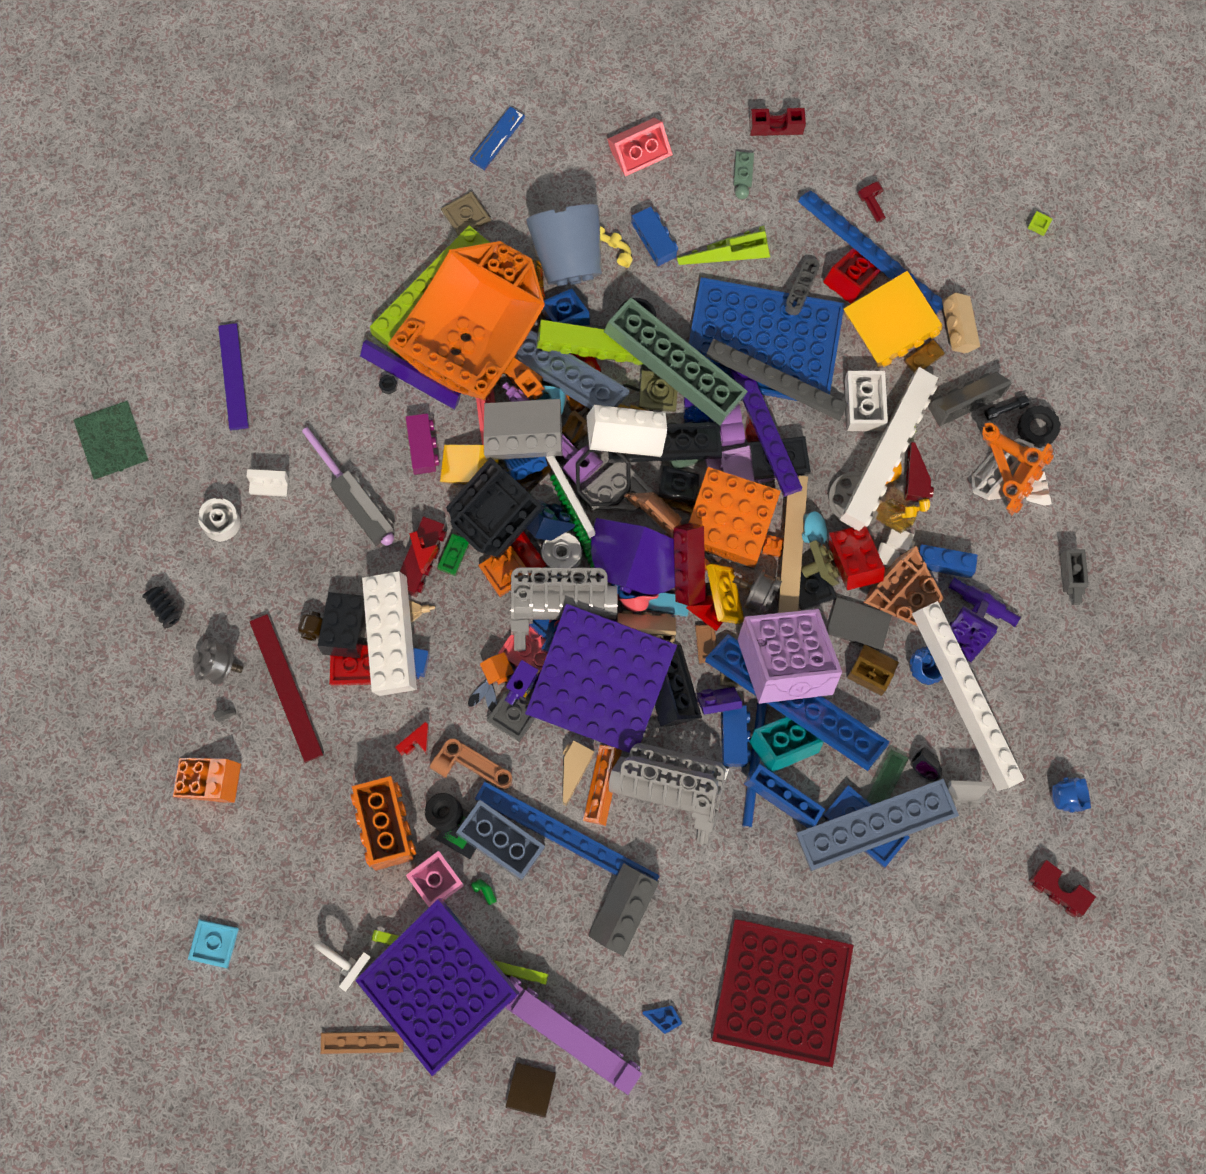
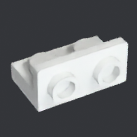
[247,469,289,497]

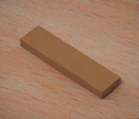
[320,1031,404,1054]

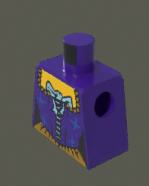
[505,660,540,706]

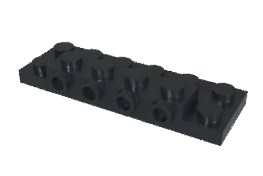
[608,422,722,463]

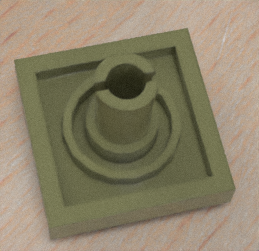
[639,371,678,412]
[801,540,840,586]

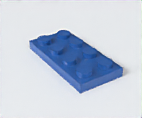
[823,785,910,868]

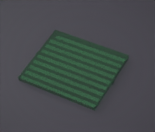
[73,401,149,480]

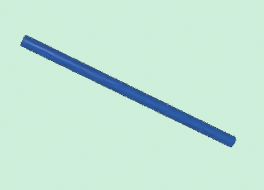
[742,702,767,827]

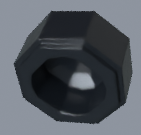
[379,375,398,394]

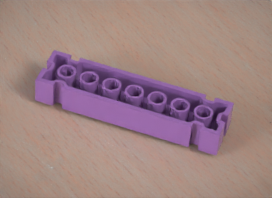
[505,975,642,1095]

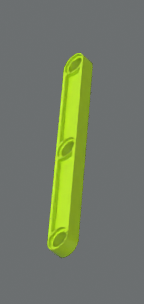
[371,930,548,985]

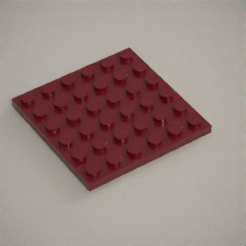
[711,919,854,1068]

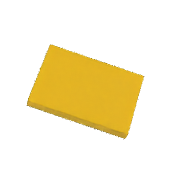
[706,564,744,624]

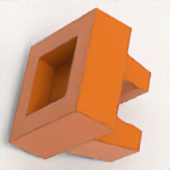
[762,535,784,557]

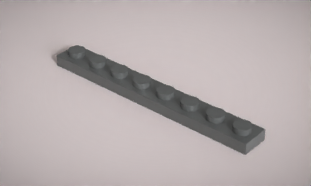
[705,339,848,421]

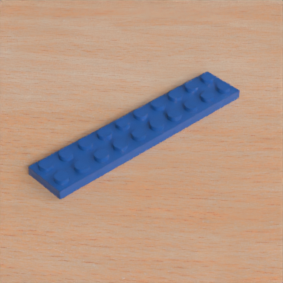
[705,634,890,771]

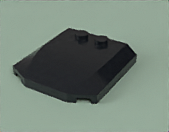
[446,457,544,558]

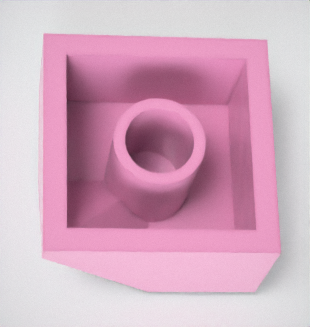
[406,851,464,907]

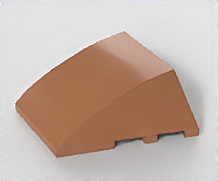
[624,492,682,539]
[864,545,944,627]

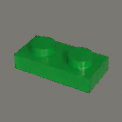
[437,534,469,576]

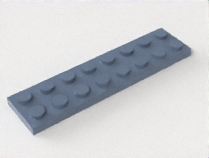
[514,330,629,409]
[796,779,959,871]

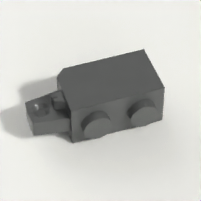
[1060,549,1089,605]

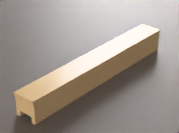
[778,476,808,613]

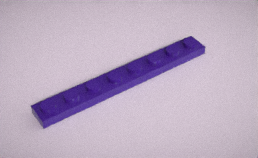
[729,368,802,497]

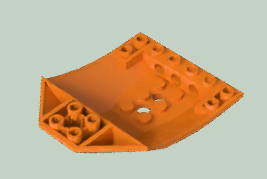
[388,241,545,400]

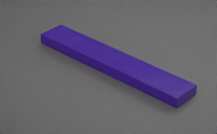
[218,323,249,431]
[360,339,461,410]

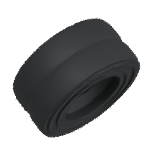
[425,793,463,831]

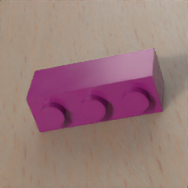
[405,413,439,475]

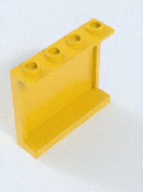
[843,271,942,367]

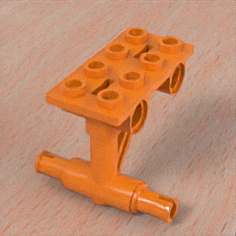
[982,422,1054,516]

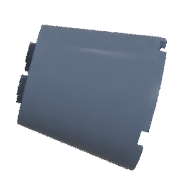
[526,204,602,286]

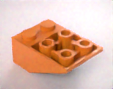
[173,758,241,803]

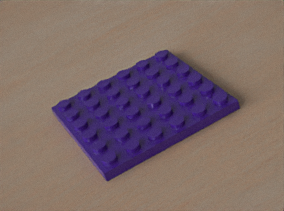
[525,603,677,753]
[355,898,520,1076]

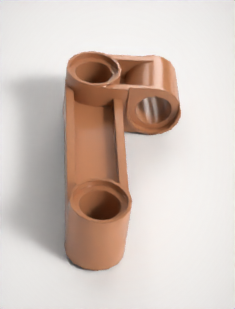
[430,739,512,790]

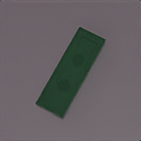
[866,749,909,805]

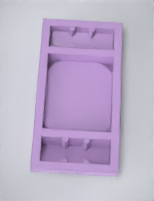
[705,446,776,483]

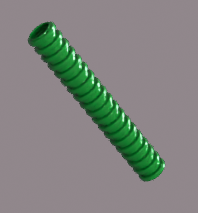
[550,471,599,575]

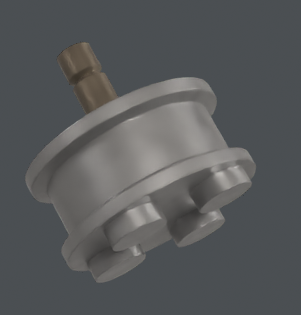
[733,569,782,615]
[192,638,243,685]

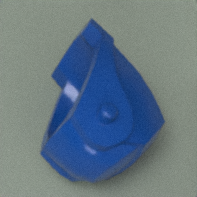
[1051,777,1091,813]

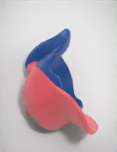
[611,584,659,612]

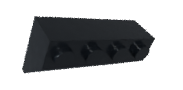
[655,645,702,727]

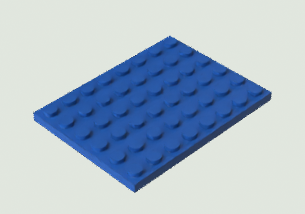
[688,277,845,401]

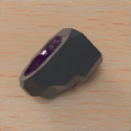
[910,747,942,781]

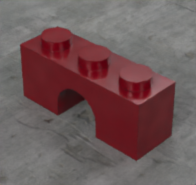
[749,108,806,136]
[1029,860,1096,918]

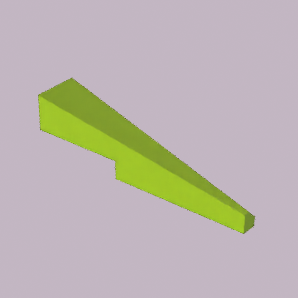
[677,225,770,265]

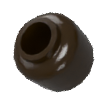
[298,611,323,641]

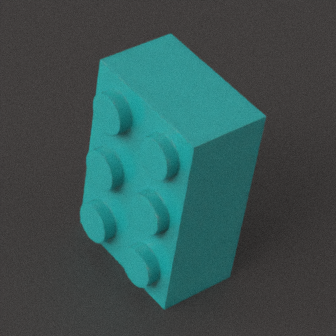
[750,717,824,772]

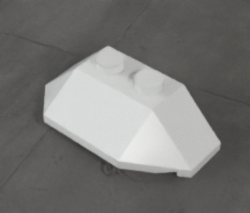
[971,438,1034,500]

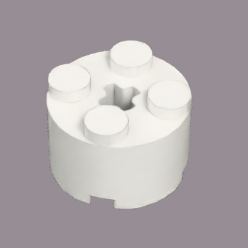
[198,498,241,542]

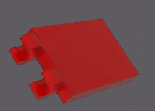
[329,645,371,685]

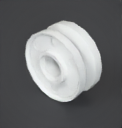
[541,533,582,575]

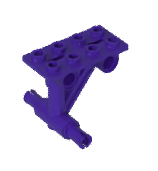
[948,577,1021,662]

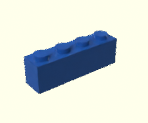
[744,764,825,828]

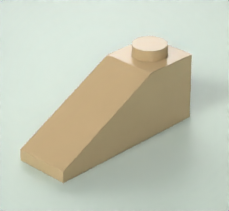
[563,740,594,806]

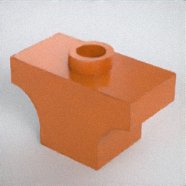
[503,358,543,391]

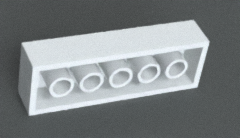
[362,571,417,696]

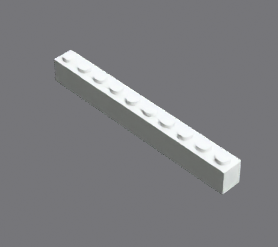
[839,367,938,531]
[912,601,1024,791]

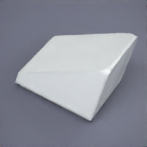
[878,542,900,568]

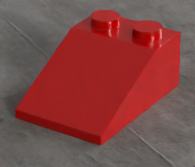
[823,248,881,304]

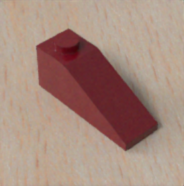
[904,442,934,502]

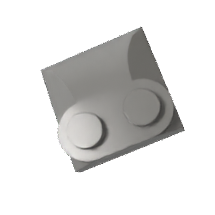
[946,780,991,807]

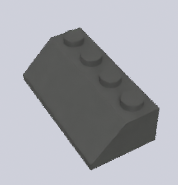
[929,372,1012,427]
[589,863,660,956]

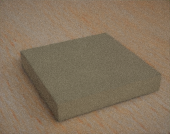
[441,191,491,236]

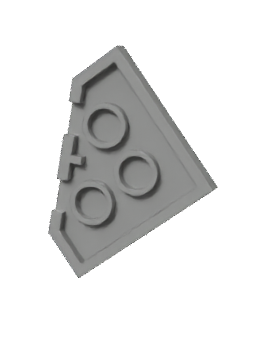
[579,462,653,512]

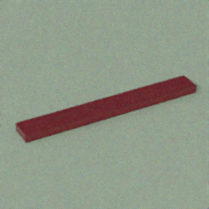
[249,614,324,763]

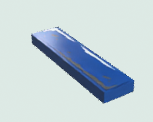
[470,106,525,171]

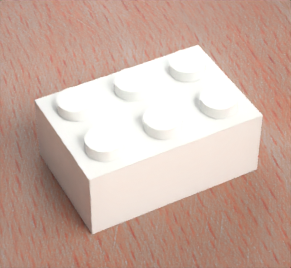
[845,371,888,431]

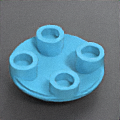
[802,511,827,545]

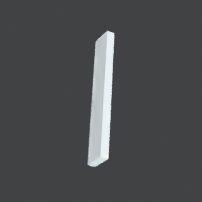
[546,456,596,538]

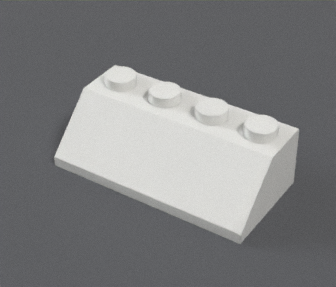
[587,405,667,457]

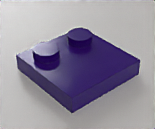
[696,687,742,715]

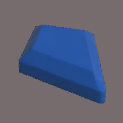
[642,1006,682,1034]

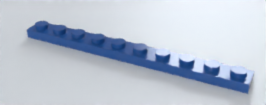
[798,190,943,314]
[475,781,660,880]

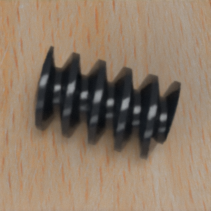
[142,585,183,629]

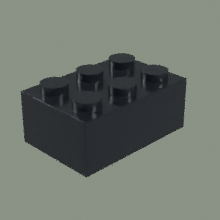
[317,592,366,658]

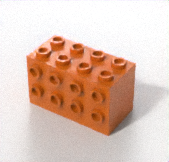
[350,776,416,871]

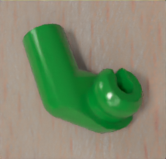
[471,879,497,905]

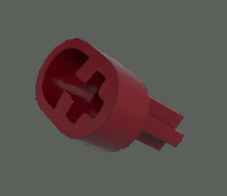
[857,182,886,223]

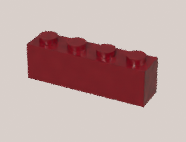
[400,516,447,598]
[674,523,706,606]

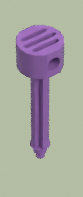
[502,382,603,485]

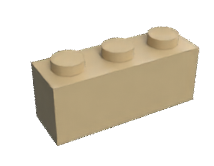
[942,293,980,353]

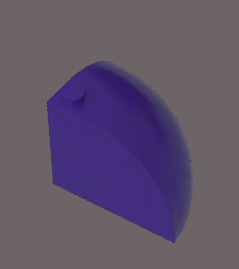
[591,518,675,594]

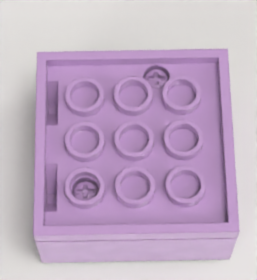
[738,609,842,703]

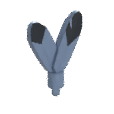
[468,679,497,712]

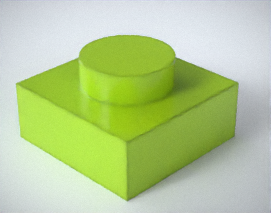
[1028,211,1053,236]

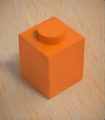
[480,652,514,685]

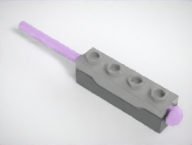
[302,427,394,546]

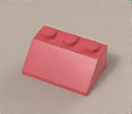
[607,118,673,176]

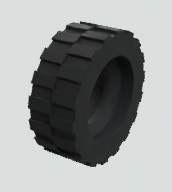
[1017,405,1061,448]

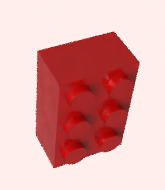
[828,526,885,590]

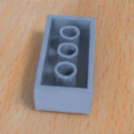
[456,800,545,881]

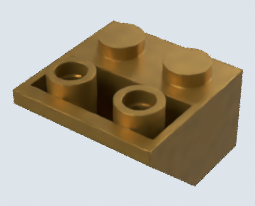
[847,644,899,696]

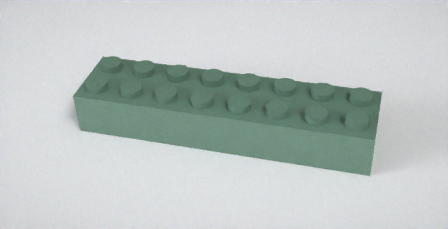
[604,298,748,426]

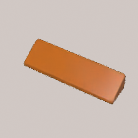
[583,745,622,826]

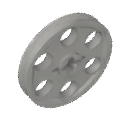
[829,471,885,523]

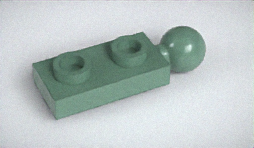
[734,151,754,200]

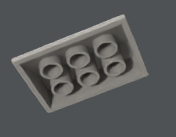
[484,399,563,460]

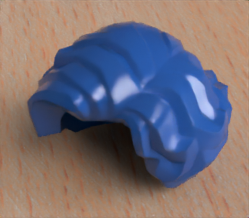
[910,646,943,685]

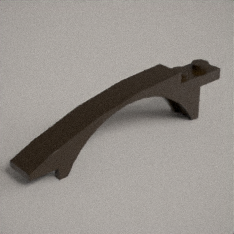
[516,407,591,492]

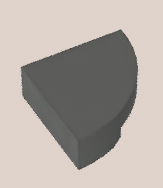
[213,707,237,722]

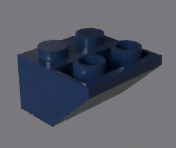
[527,500,576,541]

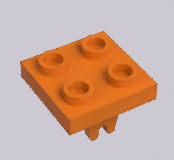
[478,546,531,597]

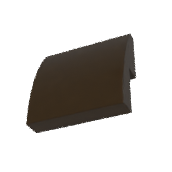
[505,1063,556,1118]

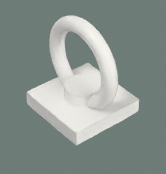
[314,941,370,992]

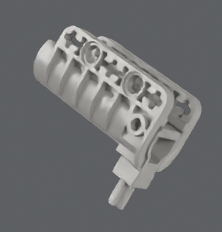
[511,568,617,652]
[609,743,726,845]

